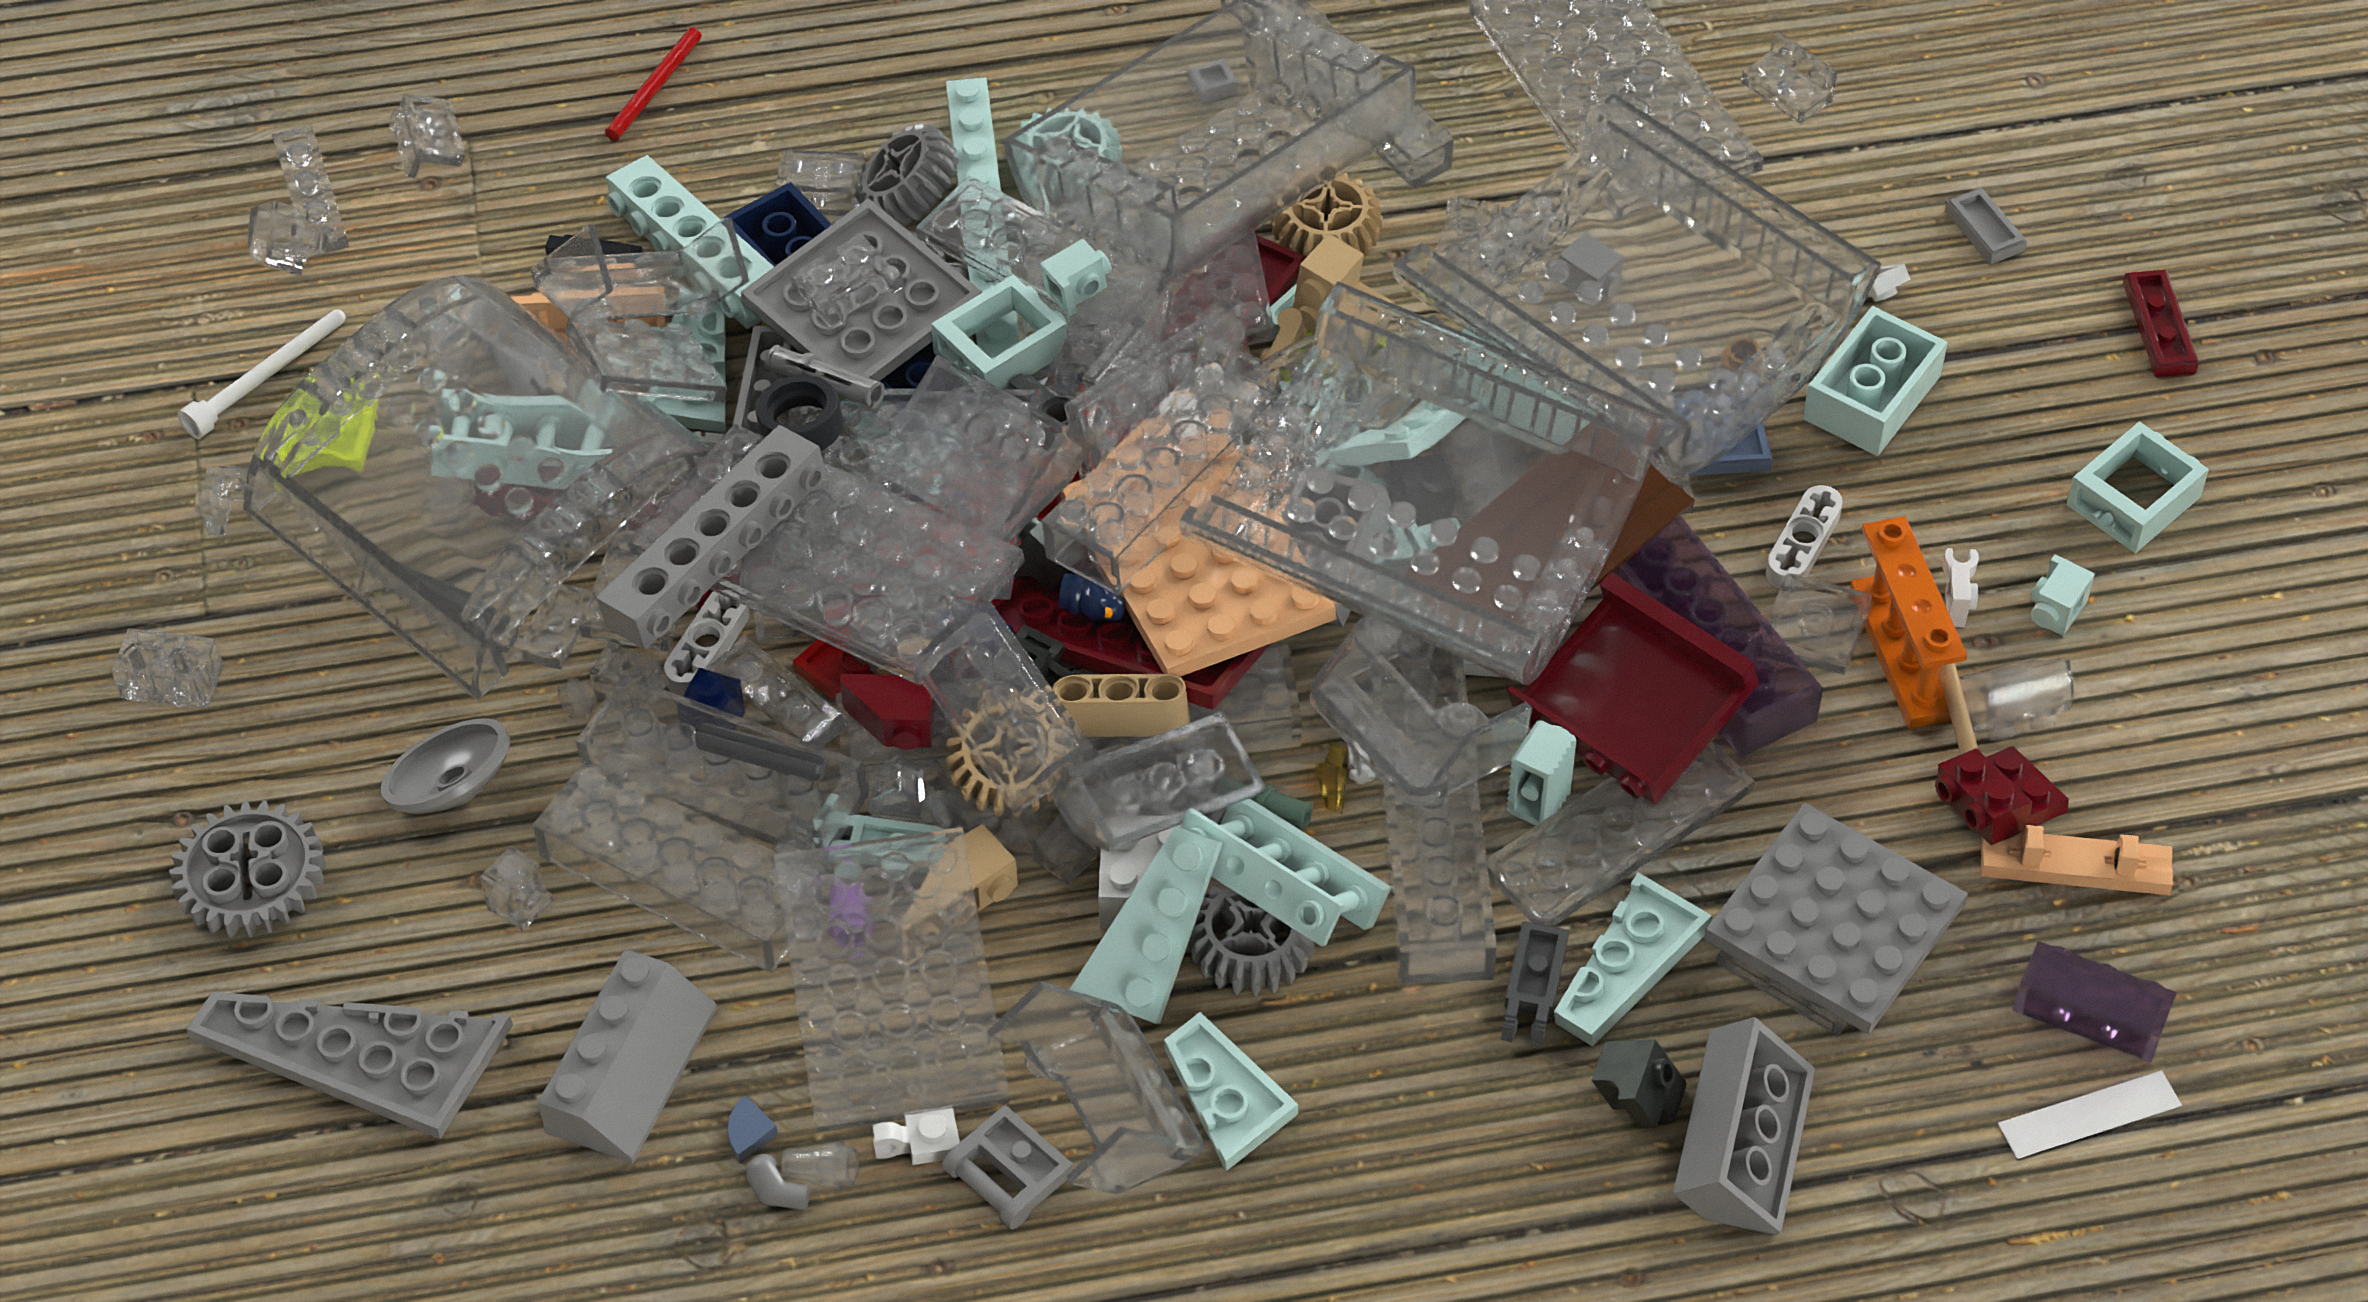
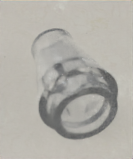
[782,1141,858,1190]

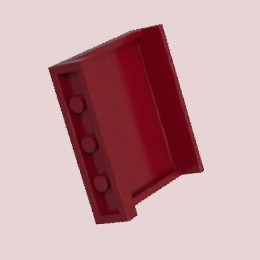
[1507,572,1759,805]

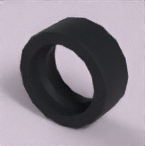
[756,374,843,451]

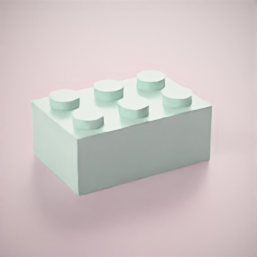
[1803,306,1948,456]

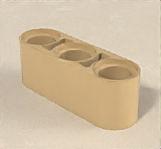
[1052,674,1190,737]

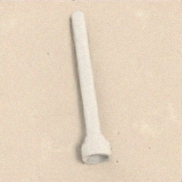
[178,309,346,439]

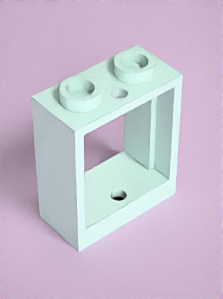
[931,275,1069,402]
[2066,421,2209,554]

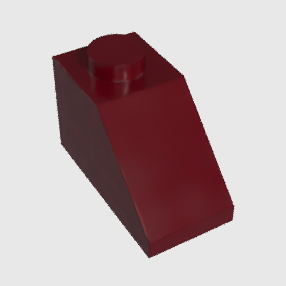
[840,674,936,750]

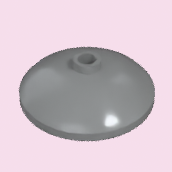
[381,718,510,814]

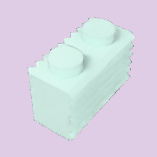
[1506,720,1576,829]

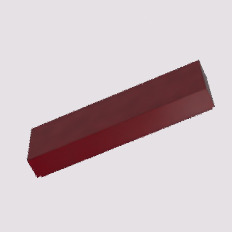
[2123,269,2199,376]

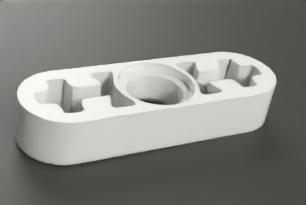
[1766,485,1843,590]
[664,586,750,696]

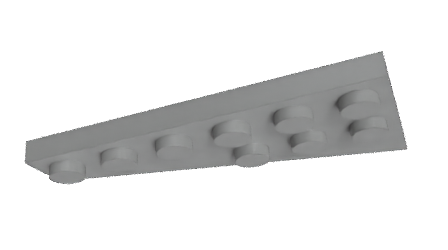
[186,992,513,1139]

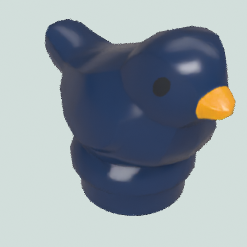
[1059,572,1125,621]

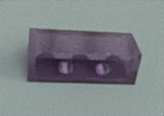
[2012,941,2177,1062]

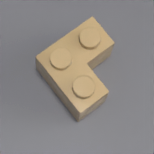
[1293,234,1394,360]

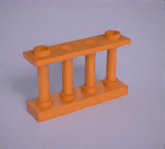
[1849,516,1968,730]

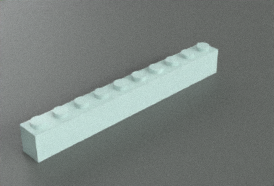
[946,77,1020,401]

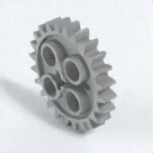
[169,800,326,938]

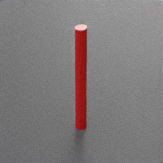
[605,27,702,141]

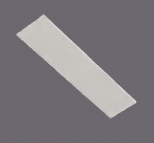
[1998,1070,2182,1159]

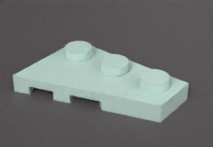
[1164,1012,1298,1171]

